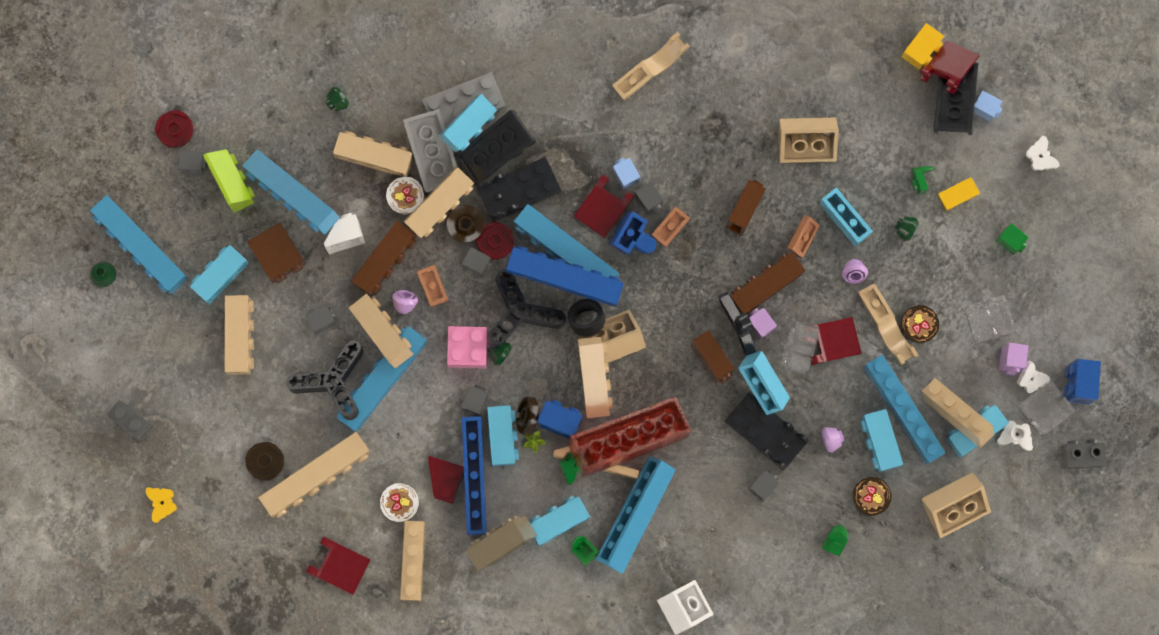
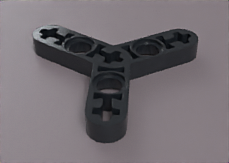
[487,269,566,348]
[718,292,756,357]
[286,340,364,420]

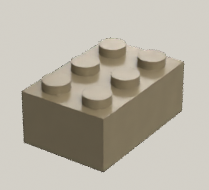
[466,515,538,571]

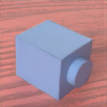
[975,90,1003,122]
[612,158,640,190]

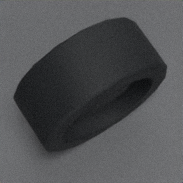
[567,299,605,337]

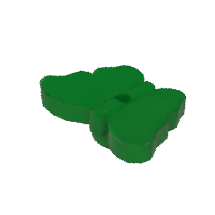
[560,450,595,485]

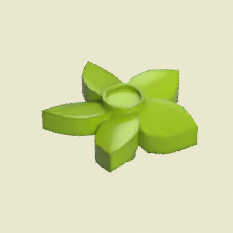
[523,430,546,453]

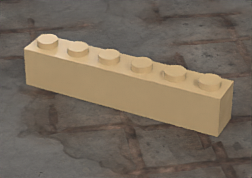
[258,432,371,518]

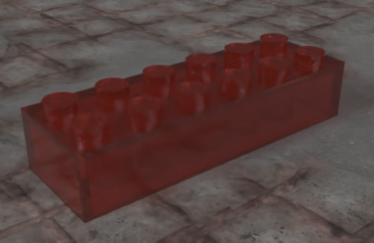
[567,396,692,478]

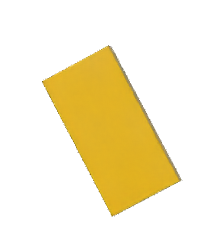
[937,177,980,211]

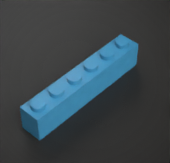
[242,149,340,235]
[90,195,188,294]
[514,204,619,278]
[337,326,428,432]
[863,354,946,465]
[596,456,676,574]

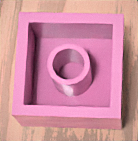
[447,326,488,369]

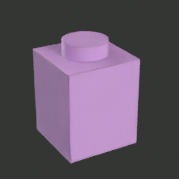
[748,308,777,340]

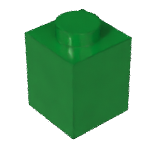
[996,223,1029,255]

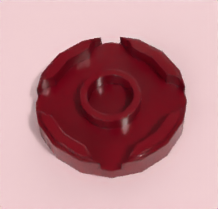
[155,110,194,148]
[476,222,514,260]

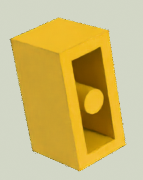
[901,23,944,70]

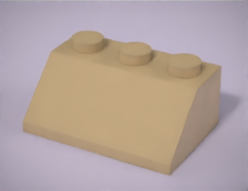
[779,118,839,163]
[578,309,646,362]
[922,472,991,539]

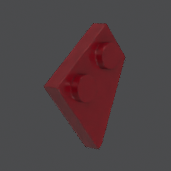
[428,456,464,504]

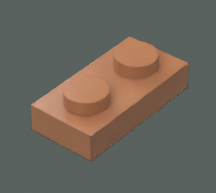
[651,206,690,248]
[787,215,820,258]
[417,265,449,308]

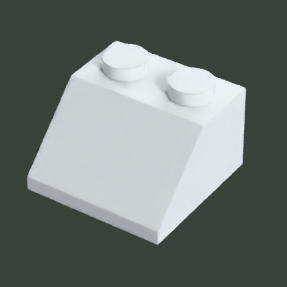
[324,213,365,254]
[657,580,714,635]

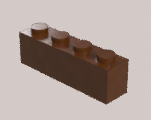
[351,220,417,297]
[730,252,806,315]

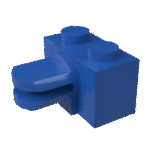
[608,211,656,254]

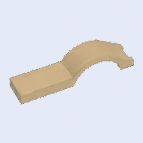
[612,32,690,101]
[858,283,918,365]
[553,444,639,480]

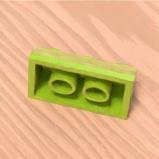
[203,149,255,213]

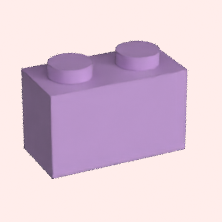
[999,343,1029,376]

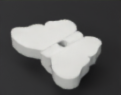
[1025,136,1059,170]
[1017,361,1050,393]
[997,421,1033,451]

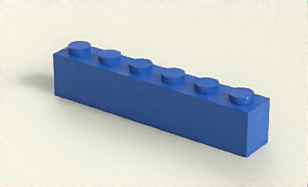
[505,246,624,307]
[462,416,487,536]

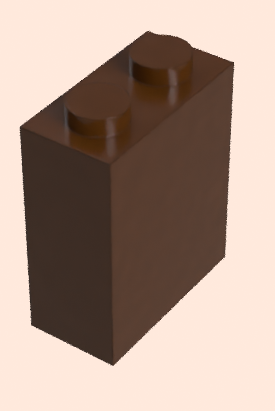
[725,180,766,236]
[247,222,305,283]
[690,330,735,384]

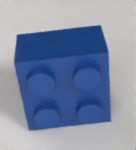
[1064,359,1101,404]
[537,399,582,441]

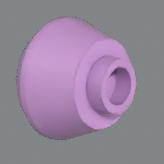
[842,259,868,284]
[392,290,418,314]
[821,427,844,453]

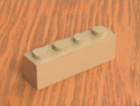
[333,131,414,177]
[404,166,474,238]
[349,294,413,369]
[225,295,254,375]
[578,337,613,418]
[922,378,994,448]
[400,521,426,601]

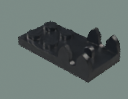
[933,63,979,135]
[454,110,536,186]
[477,157,561,222]
[724,392,809,471]

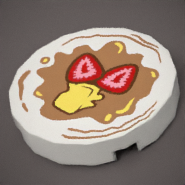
[386,177,424,215]
[380,483,419,522]

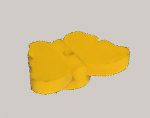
[146,487,177,523]

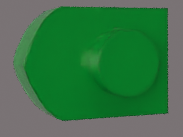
[911,166,935,195]
[822,524,849,557]
[571,536,599,567]

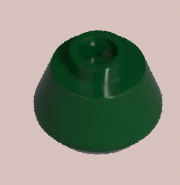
[325,87,349,111]
[895,216,919,241]
[90,261,116,287]
[487,342,512,365]

